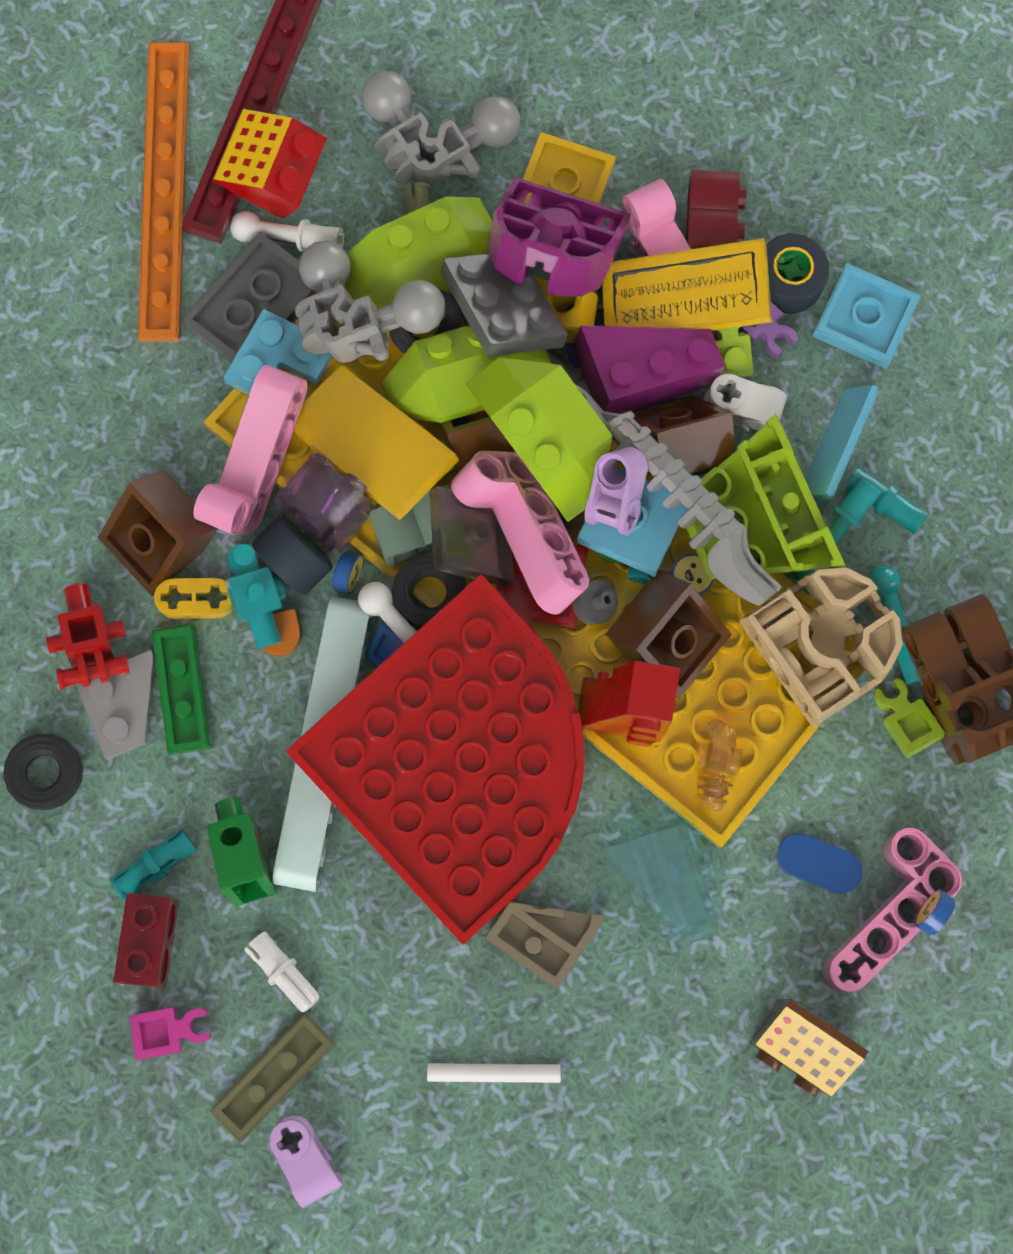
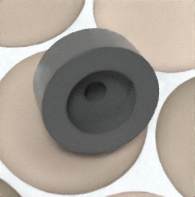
[572,580,618,625]

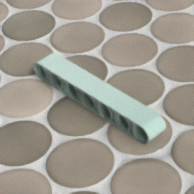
[273,596,373,892]

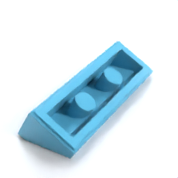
[805,385,879,507]

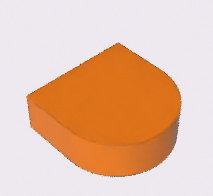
[263,609,301,657]

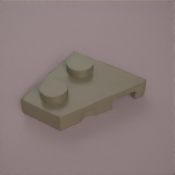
[485,902,605,989]

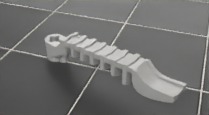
[576,385,782,606]

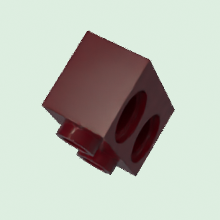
[113,893,179,988]

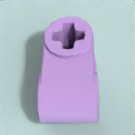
[584,447,648,536]
[269,1115,343,1208]

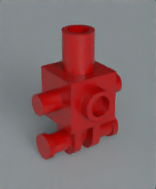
[46,583,130,690]

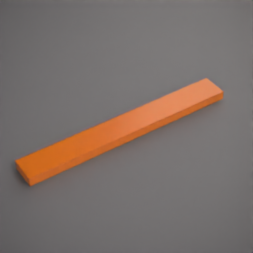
[138,42,189,342]

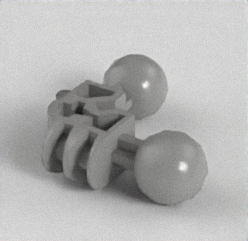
[361,70,521,185]
[295,241,445,363]

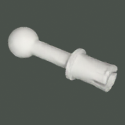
[230,211,344,252]
[358,582,416,643]

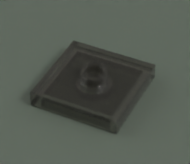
[429,486,514,587]

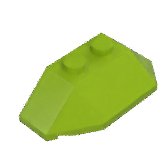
[345,197,492,307]
[382,325,551,423]
[465,357,612,522]

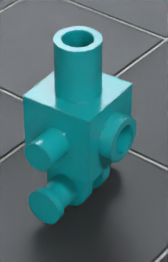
[225,544,286,650]

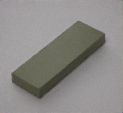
[210,1012,336,1143]

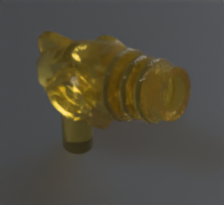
[696,719,742,812]

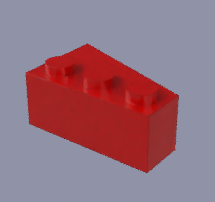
[578,661,680,747]

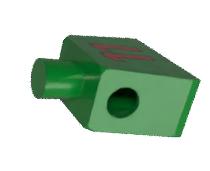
[207,797,277,907]

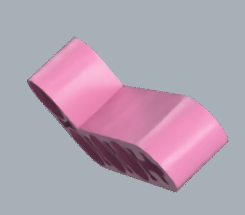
[620,178,716,338]
[193,365,307,535]
[451,451,589,615]
[823,828,962,992]

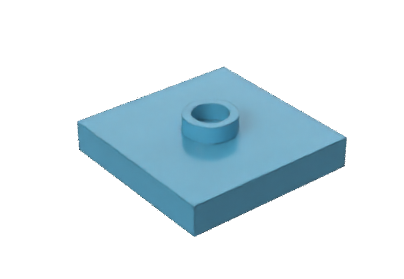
[812,263,921,369]
[577,468,687,577]

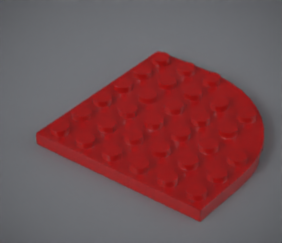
[285,574,584,945]

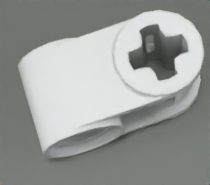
[703,374,787,432]

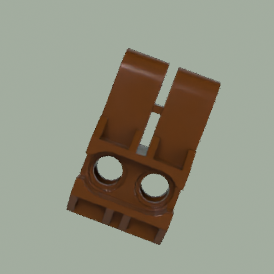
[901,594,1013,765]

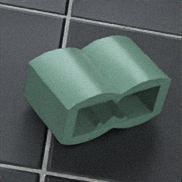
[368,484,466,567]

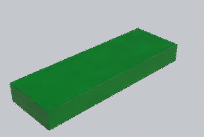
[152,624,212,756]

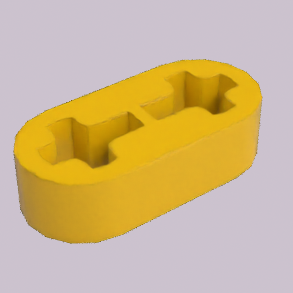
[154,578,233,619]

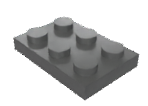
[181,231,317,363]
[440,254,568,357]

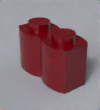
[686,170,747,249]

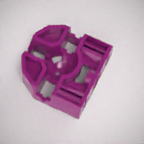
[488,177,631,296]

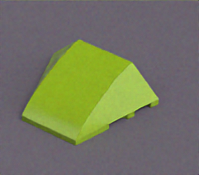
[686,413,845,580]

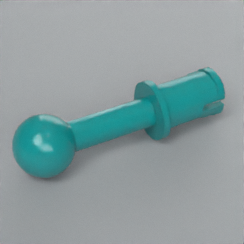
[791,477,882,582]
[867,566,921,685]

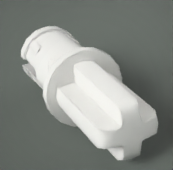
[244,932,319,1012]

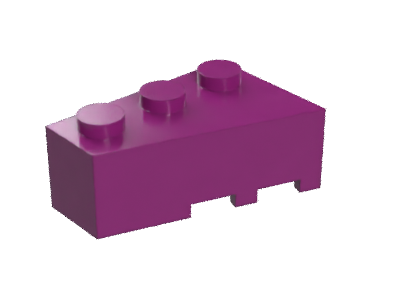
[572,325,725,414]

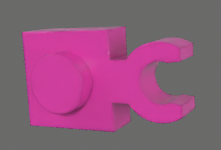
[129,1007,212,1060]

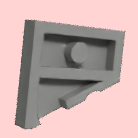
[76,650,155,760]

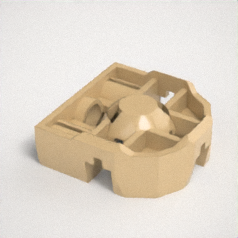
[739,568,903,728]

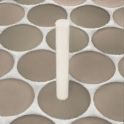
[427,1063,561,1083]

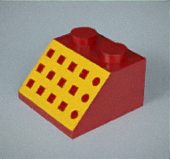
[211,109,327,219]

